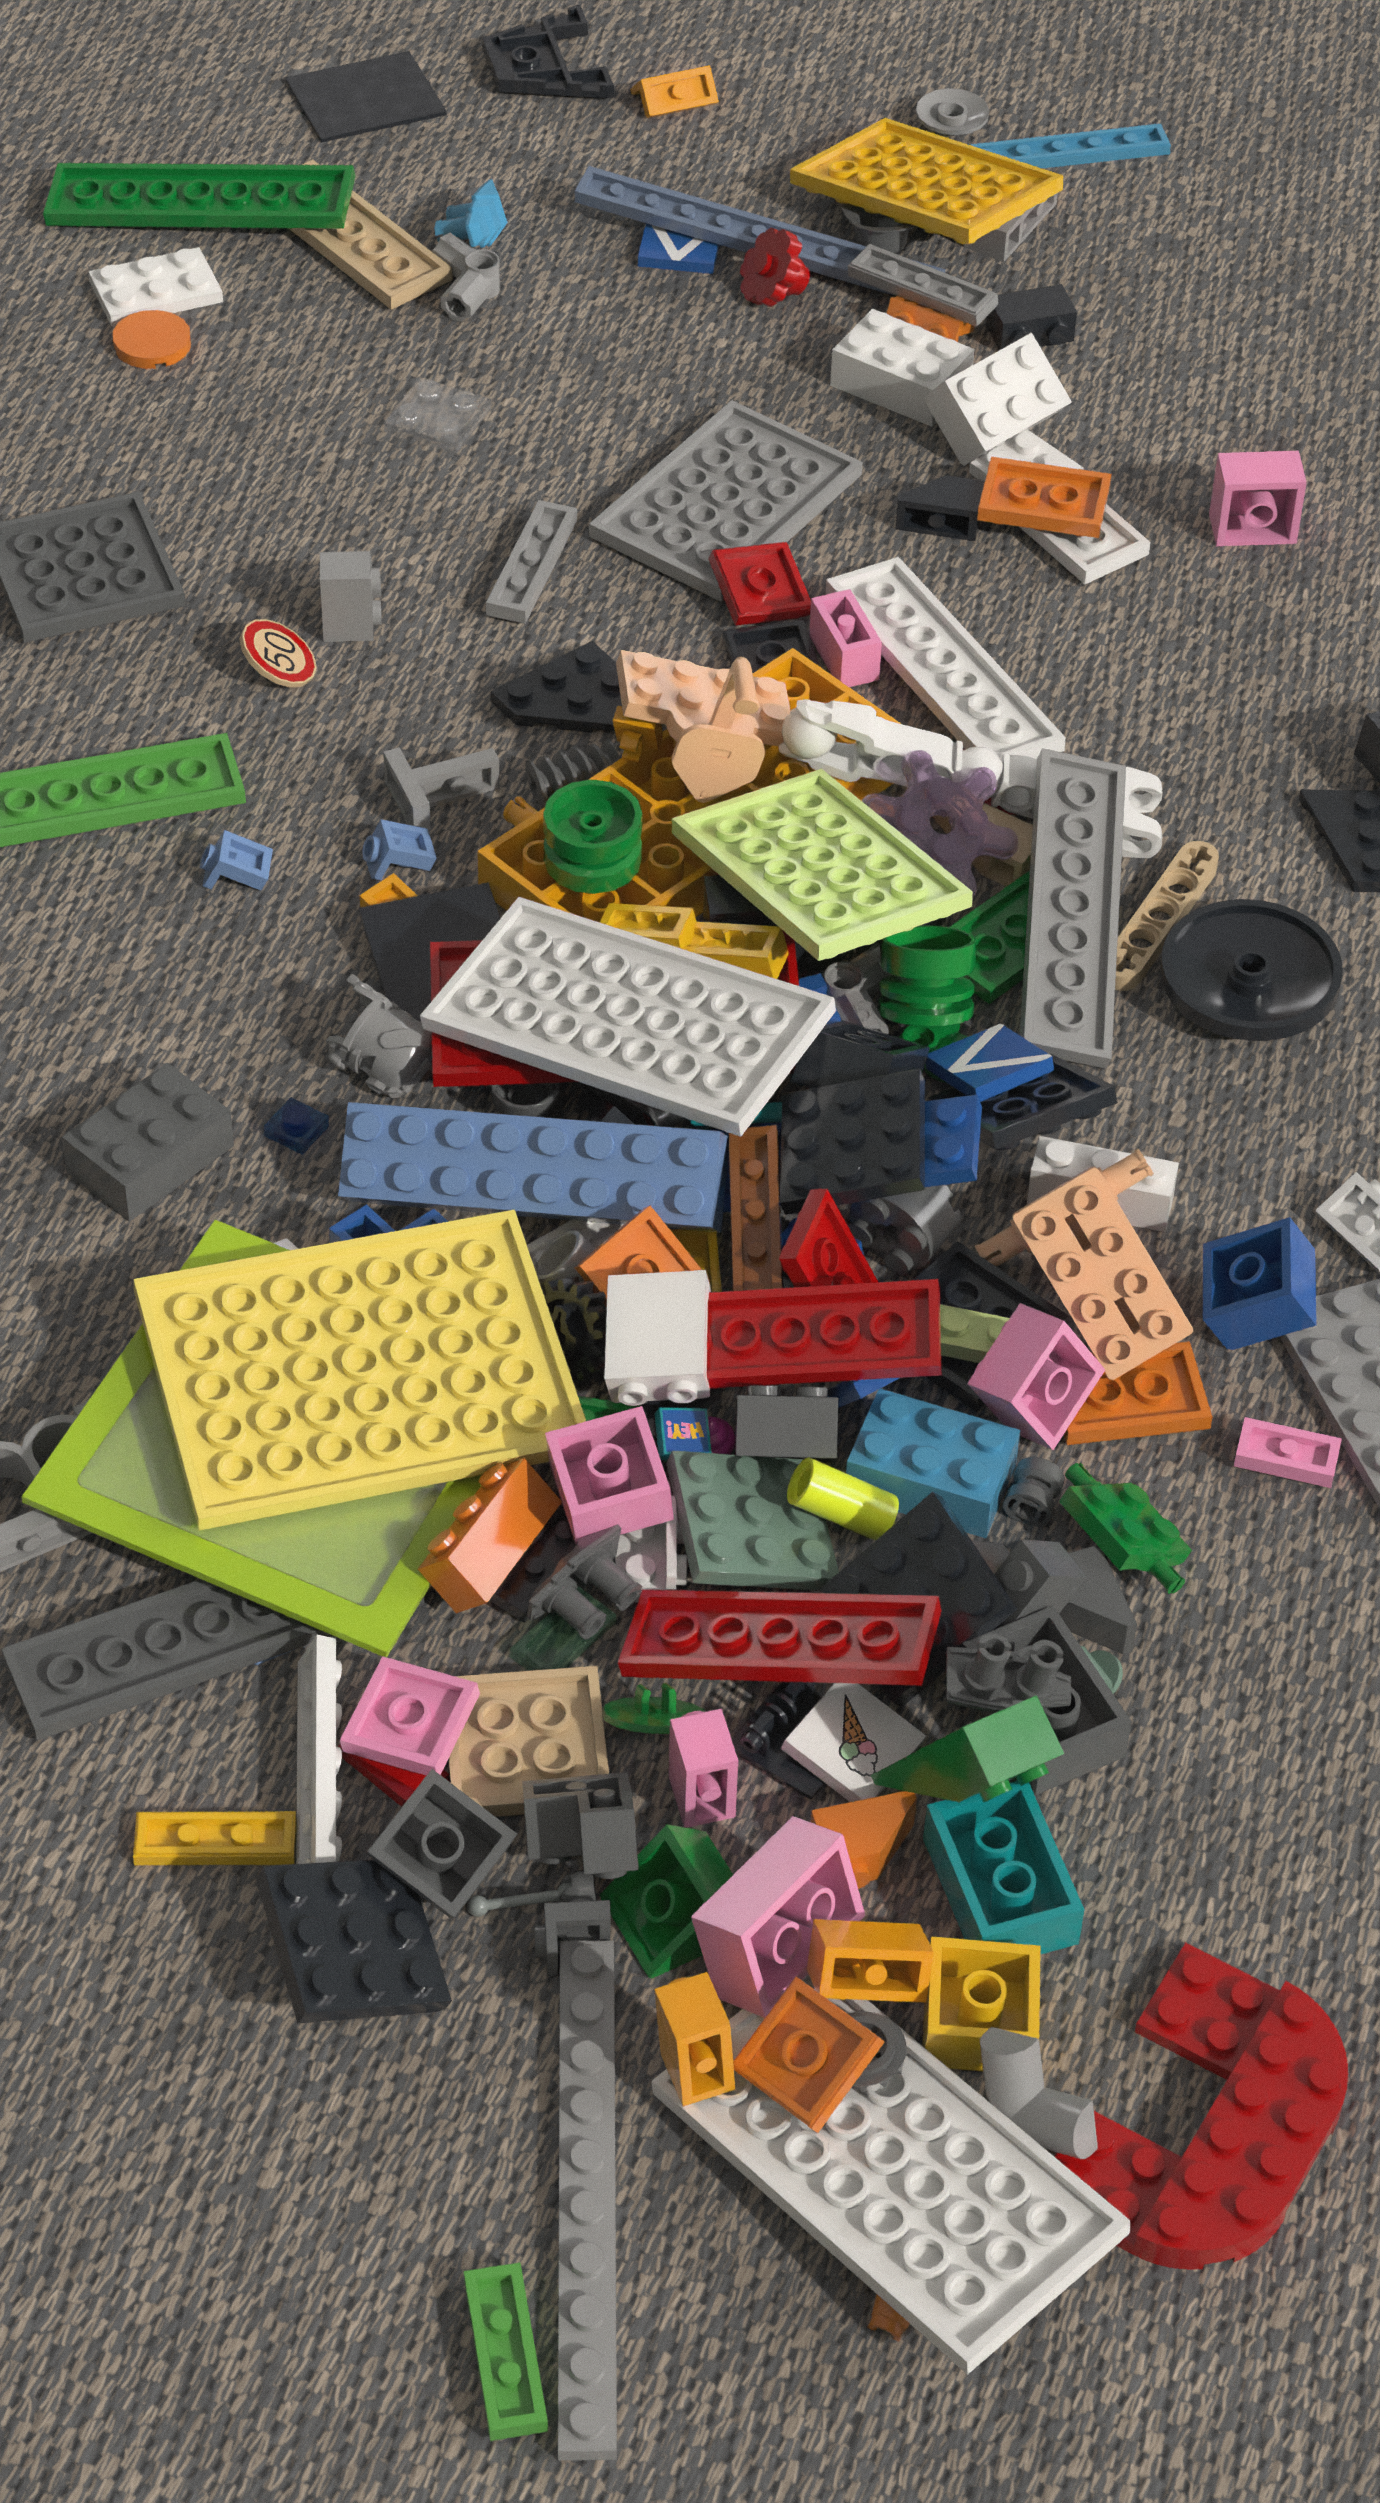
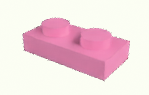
[1234,1417,1342,1488]

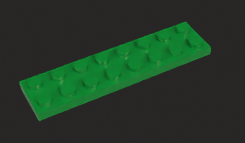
[43,163,355,229]

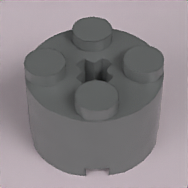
[849,1185,961,1276]

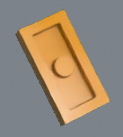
[630,66,719,118]

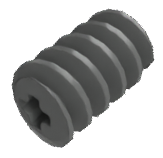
[525,740,620,809]

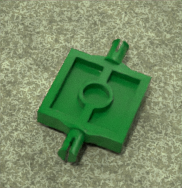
[1059,1463,1192,1594]

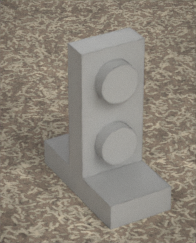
[383,747,500,833]

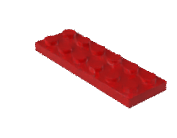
[707,1279,941,1388]
[618,1590,942,1685]

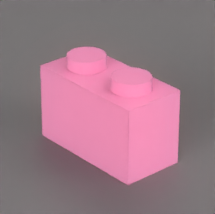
[809,589,882,687]
[668,1709,738,1828]

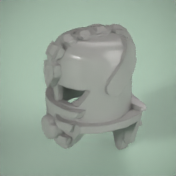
[326,974,432,1098]

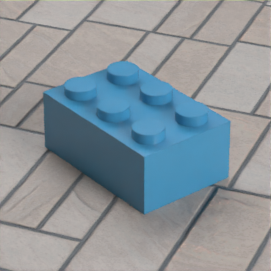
[846,1389,1020,1538]

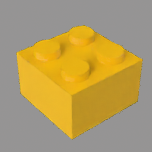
[922,1937,1041,2071]

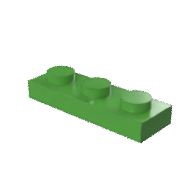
[464,2262,548,2441]

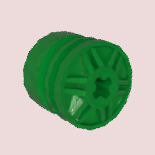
[878,926,976,1026]

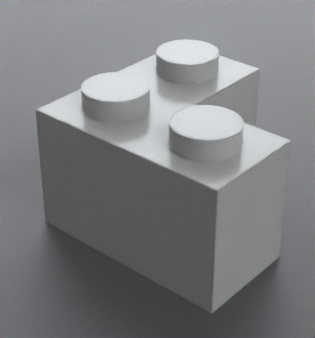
[320,551,382,642]

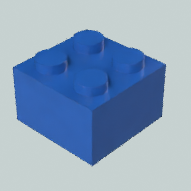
[1203,1217,1317,1350]

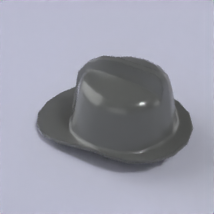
[842,203,915,253]

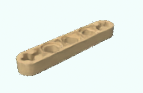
[1115,841,1219,991]

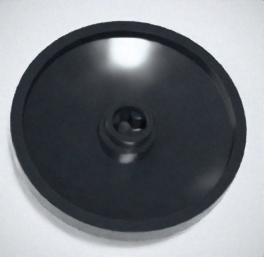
[1160,899,1343,1041]

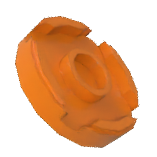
[113,310,191,369]

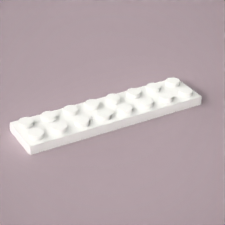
[826,557,1065,759]

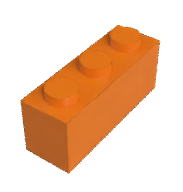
[418,1458,562,1613]

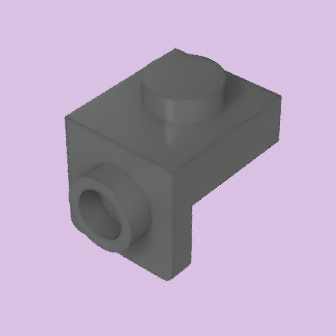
[534,1898,611,1976]

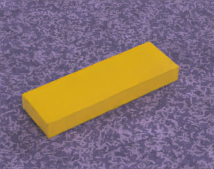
[133,1811,297,1865]

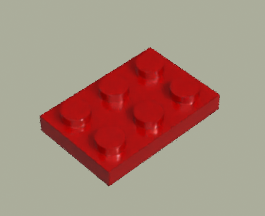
[779,1189,878,1287]

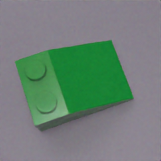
[871,1695,1064,1803]

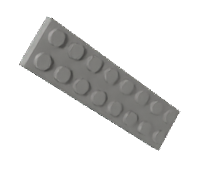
[1020,748,1126,1069]

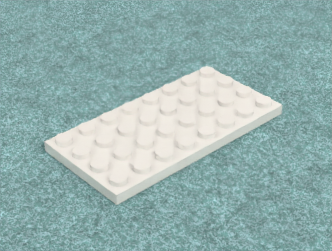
[420,897,836,1137]
[652,1974,1130,2375]

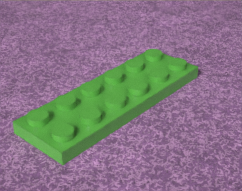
[0,733,246,847]

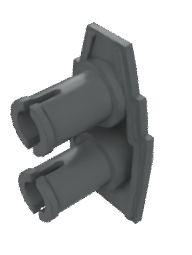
[527,1525,642,1640]
[946,1633,1071,1713]

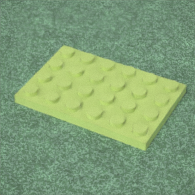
[672,769,973,961]

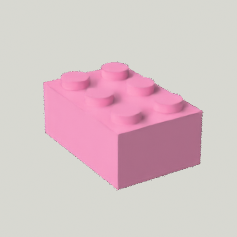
[691,1816,865,2018]

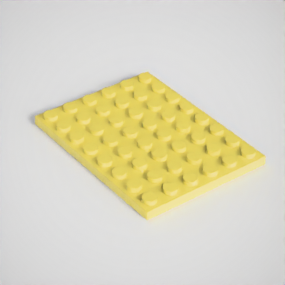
[134,1210,586,1531]

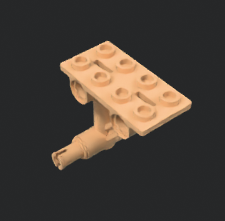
[975,1148,1193,1380]

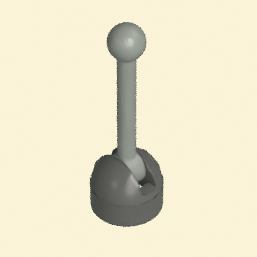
[467,1870,597,1917]

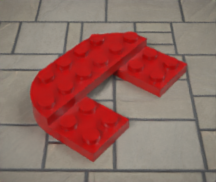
[1055,1942,1348,2270]

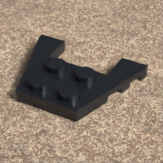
[482,5,614,98]

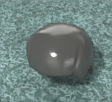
[491,1083,561,1118]

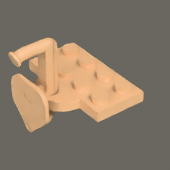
[616,650,791,803]

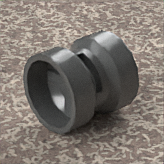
[1003,1457,1065,1527]

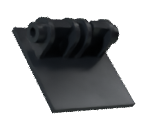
[731,1682,825,1800]

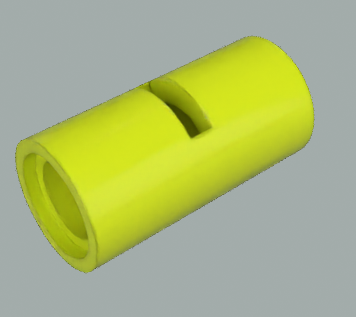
[787,1457,899,1541]

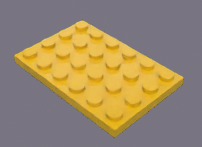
[790,118,1063,244]

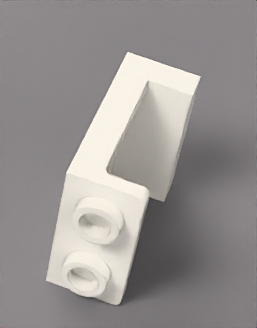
[604,1270,711,1406]

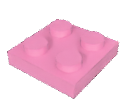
[340,1656,480,1776]

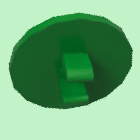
[602,1683,705,1734]

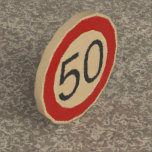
[239,619,317,688]

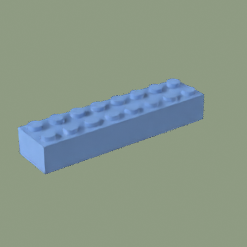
[338,1102,729,1233]

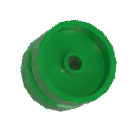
[543,780,642,894]

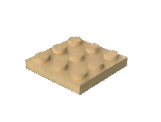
[448,1666,609,1817]

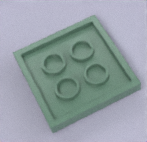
[666,1451,839,1590]

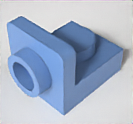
[362,819,437,880]
[200,830,273,890]

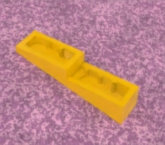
[600,903,789,979]

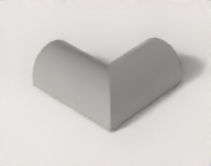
[980,2027,1098,2159]

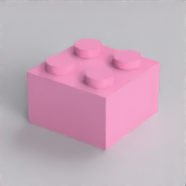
[1209,451,1307,546]
[967,1303,1105,1450]
[545,1406,674,1544]

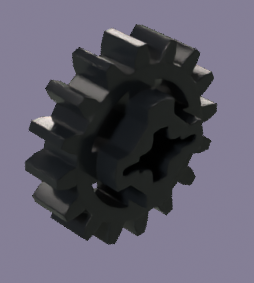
[542,1276,607,1383]

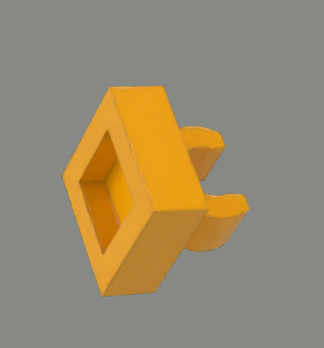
[613,706,663,763]

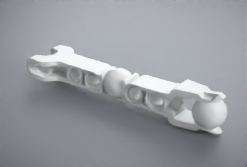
[779,699,1162,858]

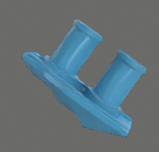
[435,179,507,248]

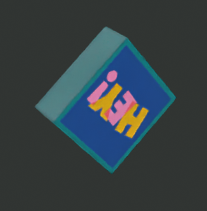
[655,1408,712,1461]

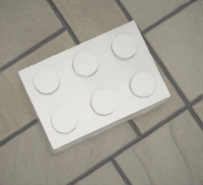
[830,309,974,427]
[922,333,1072,466]

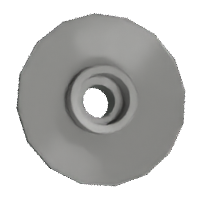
[916,88,989,135]

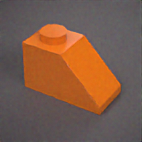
[811,1791,917,1889]

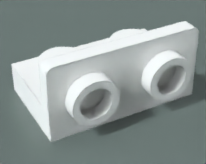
[1315,1172,1380,1274]
[615,1496,687,1602]

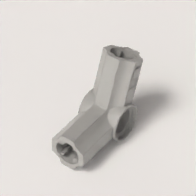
[433,233,500,323]
[824,943,892,1034]

